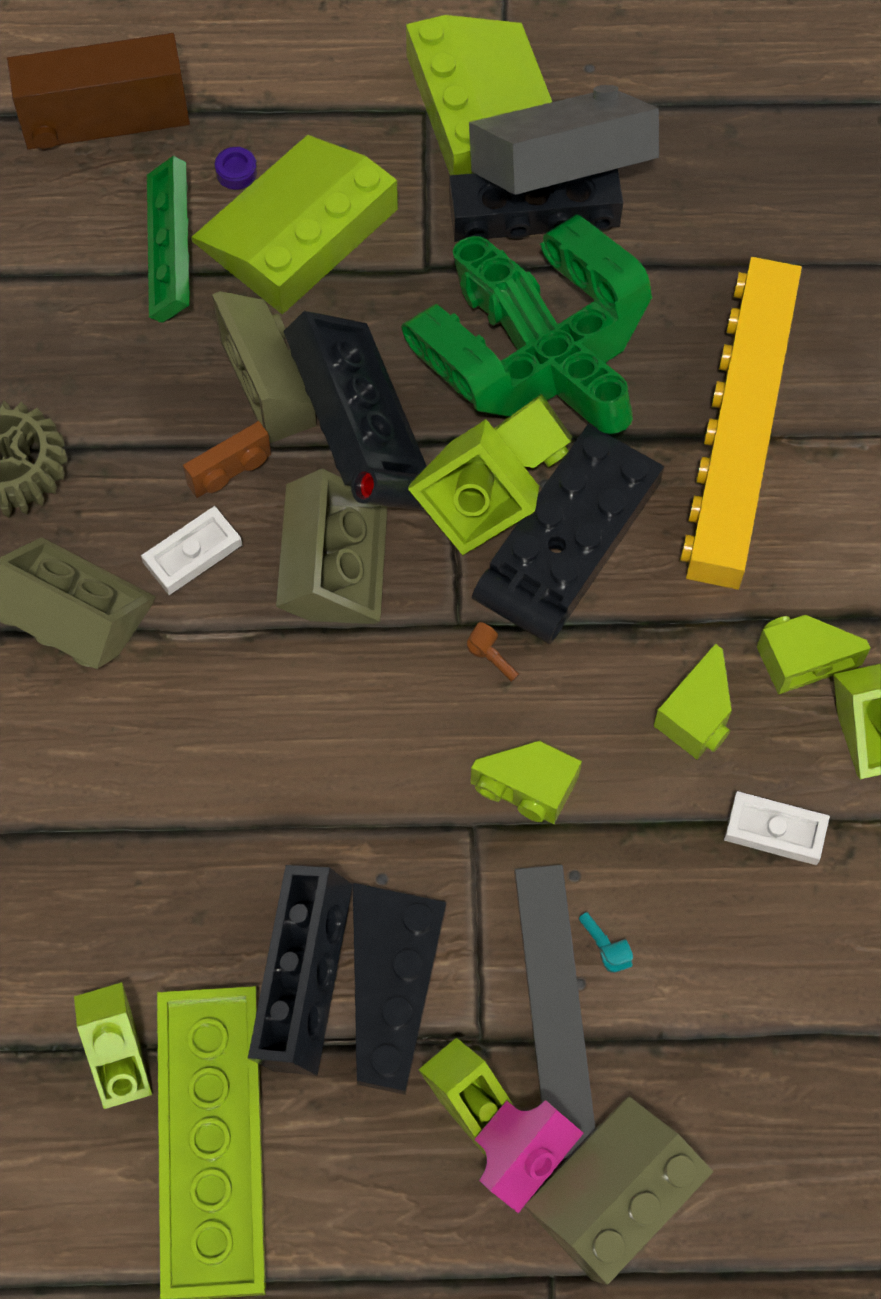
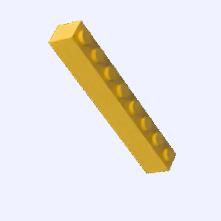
[680,257,802,590]

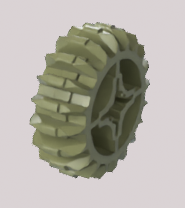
[0,400,67,518]

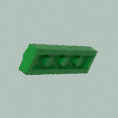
[147,156,190,323]

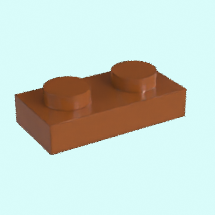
[183,421,271,498]

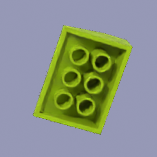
[406,15,552,175]
[191,135,398,315]

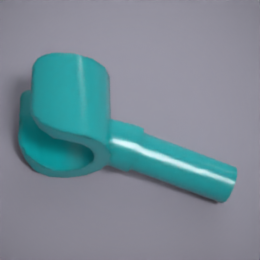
[579,912,633,972]

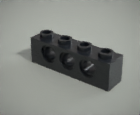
[449,168,624,242]
[248,865,353,1076]

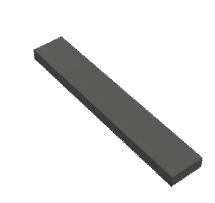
[514,865,595,1161]

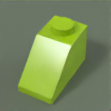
[494,394,572,468]
[757,615,871,695]
[654,644,732,760]
[418,1037,514,1158]

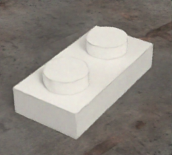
[141,506,242,595]
[724,791,830,865]

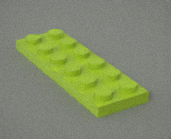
[157,986,266,1299]

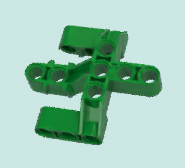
[401,215,652,434]

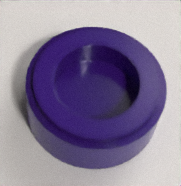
[215,147,257,190]

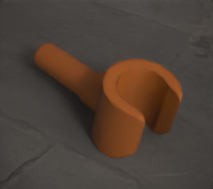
[467,622,519,682]

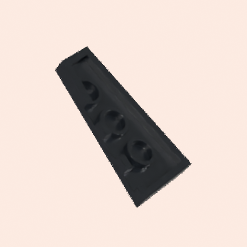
[353,883,447,1095]

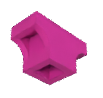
[474,1100,584,1213]

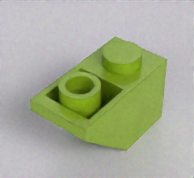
[470,741,582,824]
[74,982,152,1109]

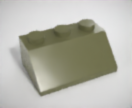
[212,291,316,443]
[276,468,387,624]
[0,537,156,669]
[524,1096,714,1285]

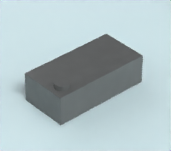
[469,85,659,195]

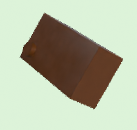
[7,33,190,150]

